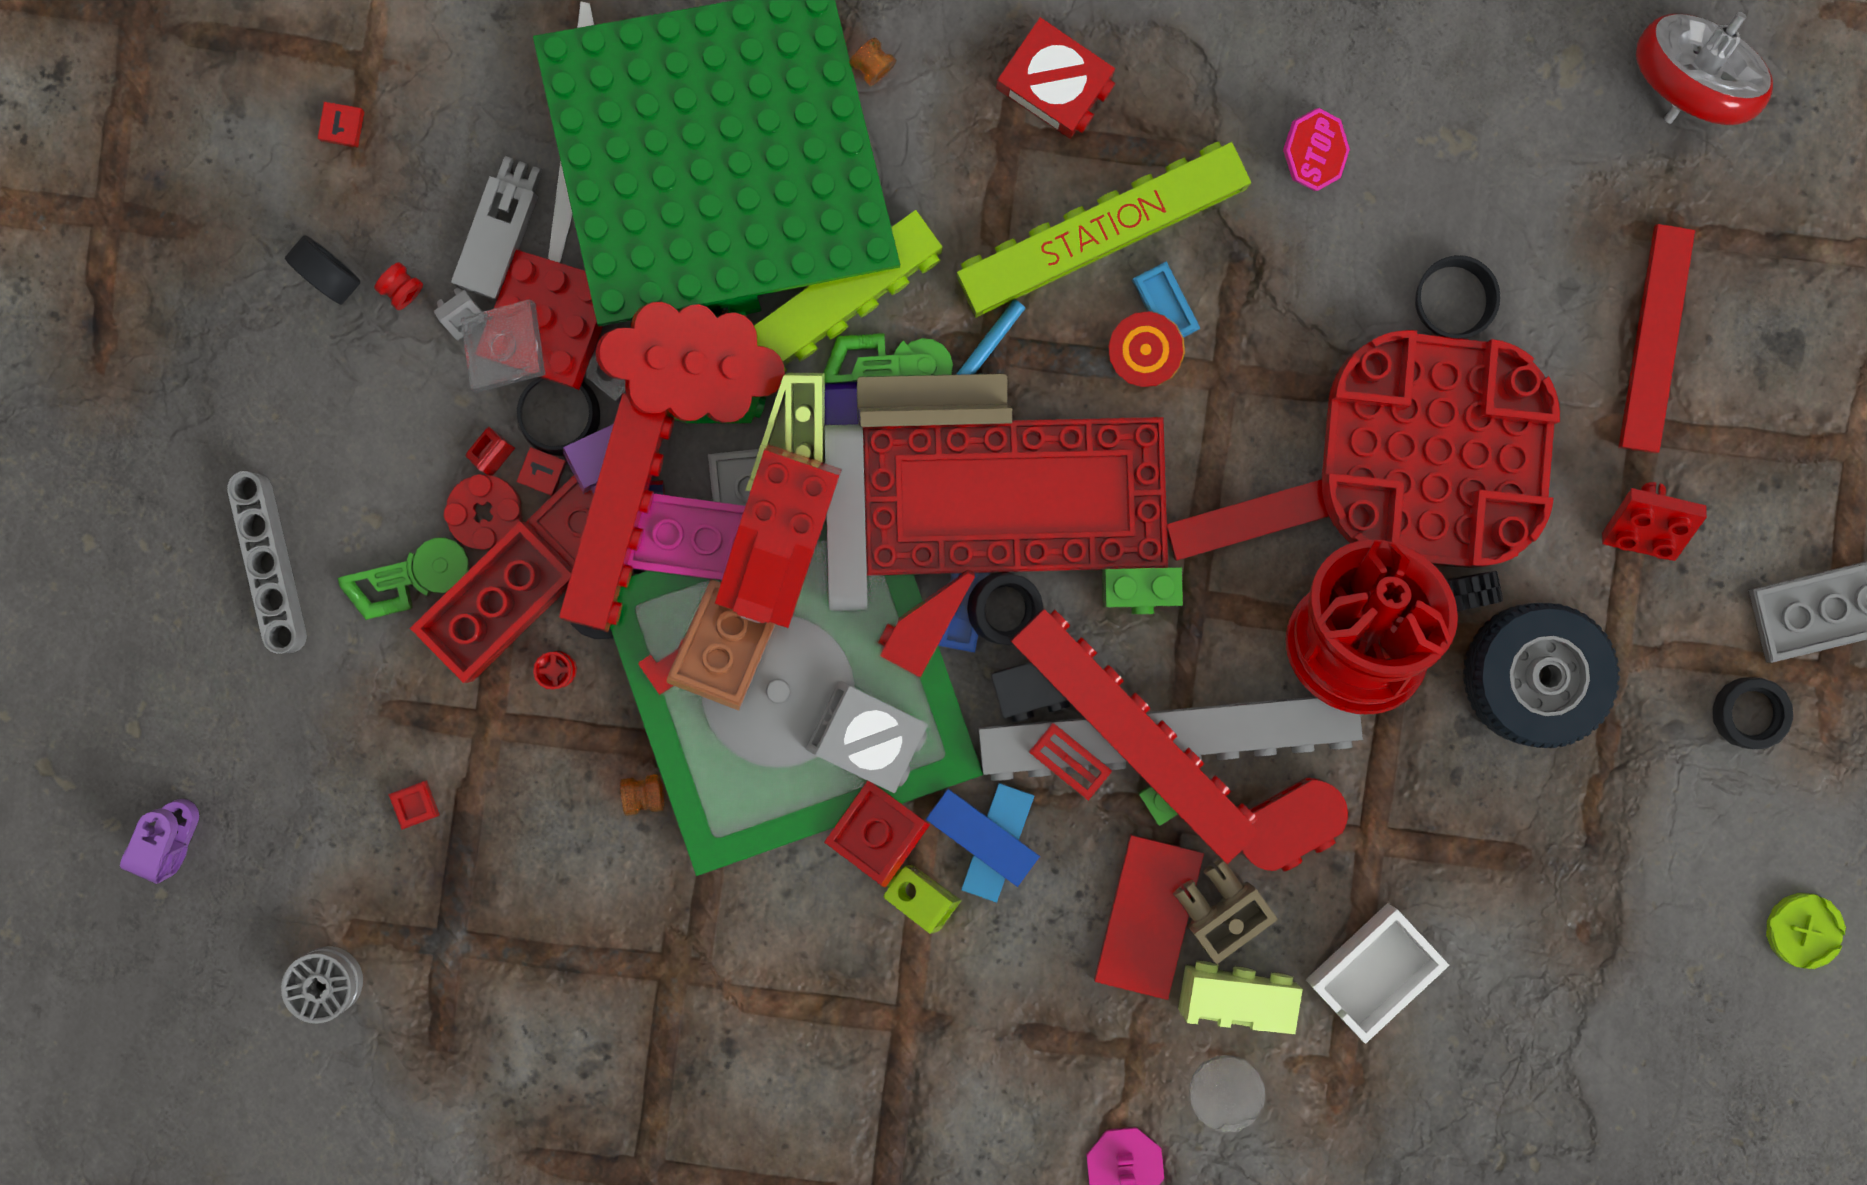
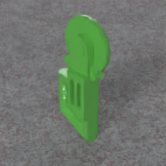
[823,333,953,384]
[337,538,469,620]

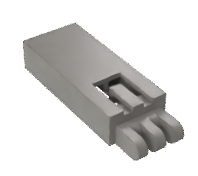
[451,156,542,301]

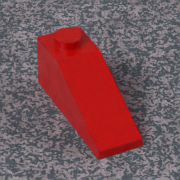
[877,570,975,677]

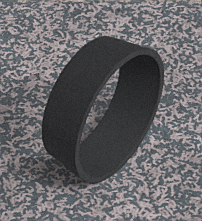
[1415,255,1500,338]
[517,377,600,456]

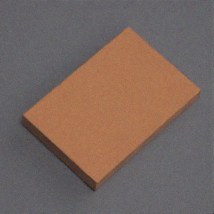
[667,579,775,711]

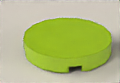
[1766,893,1846,969]

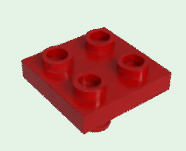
[1602,482,1707,561]

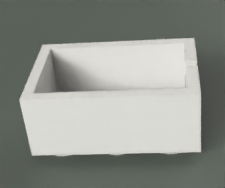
[1306,903,1449,1044]

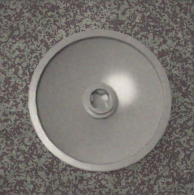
[702,616,854,768]

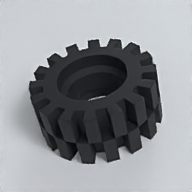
[1446,571,1503,611]

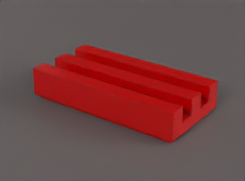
[1028,722,1112,801]

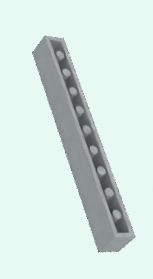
[978,696,1363,781]

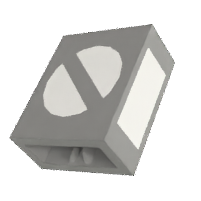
[806,680,929,793]

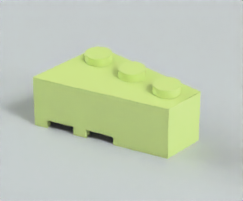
[745,373,825,491]
[1178,961,1303,1034]

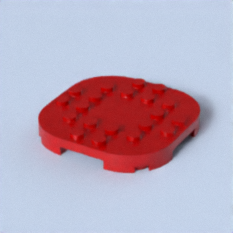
[1322,330,1560,568]

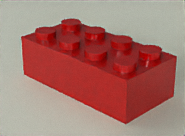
[410,521,572,683]

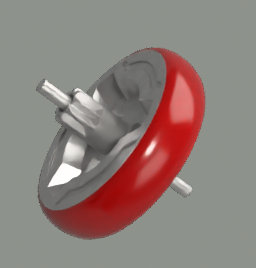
[1636,12,1773,125]

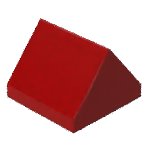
[465,427,515,476]

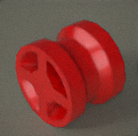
[374,262,423,311]

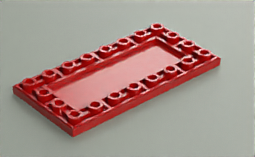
[863,417,1168,576]

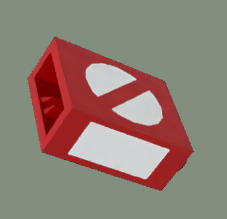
[996,17,1116,139]

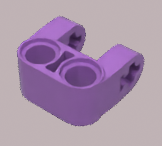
[120,799,199,884]

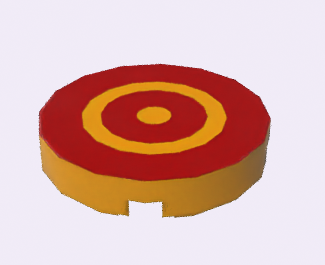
[1108,311,1185,387]

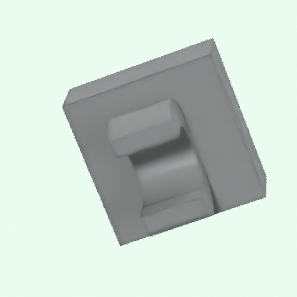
[434,288,488,341]

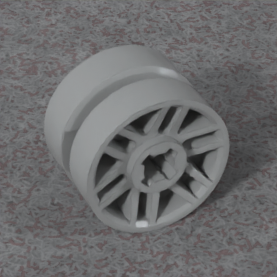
[281,946,363,1024]

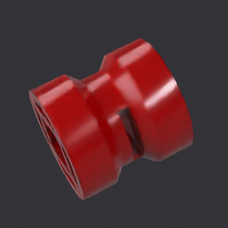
[533,651,577,690]

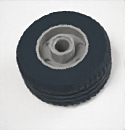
[1463,603,1620,748]

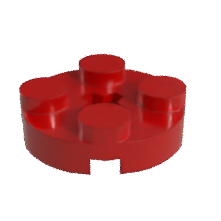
[444,474,523,550]

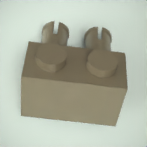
[1173,858,1278,965]

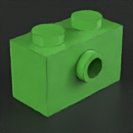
[1102,567,1183,614]

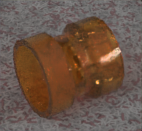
[620,774,665,816]

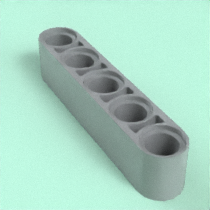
[824,424,867,611]
[227,471,307,654]

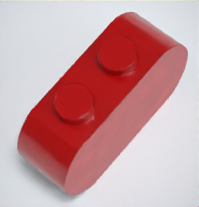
[1241,777,1348,872]

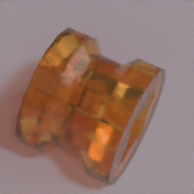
[849,37,897,86]

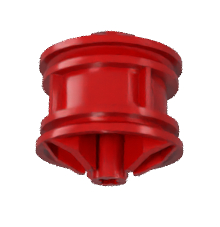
[1285,540,1458,715]

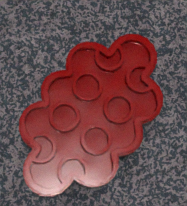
[596,302,785,423]

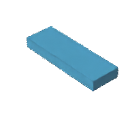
[961,782,1034,903]

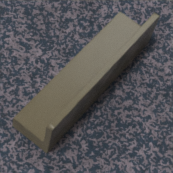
[857,373,1012,427]

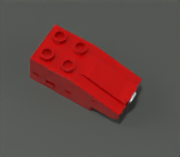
[715,444,842,628]

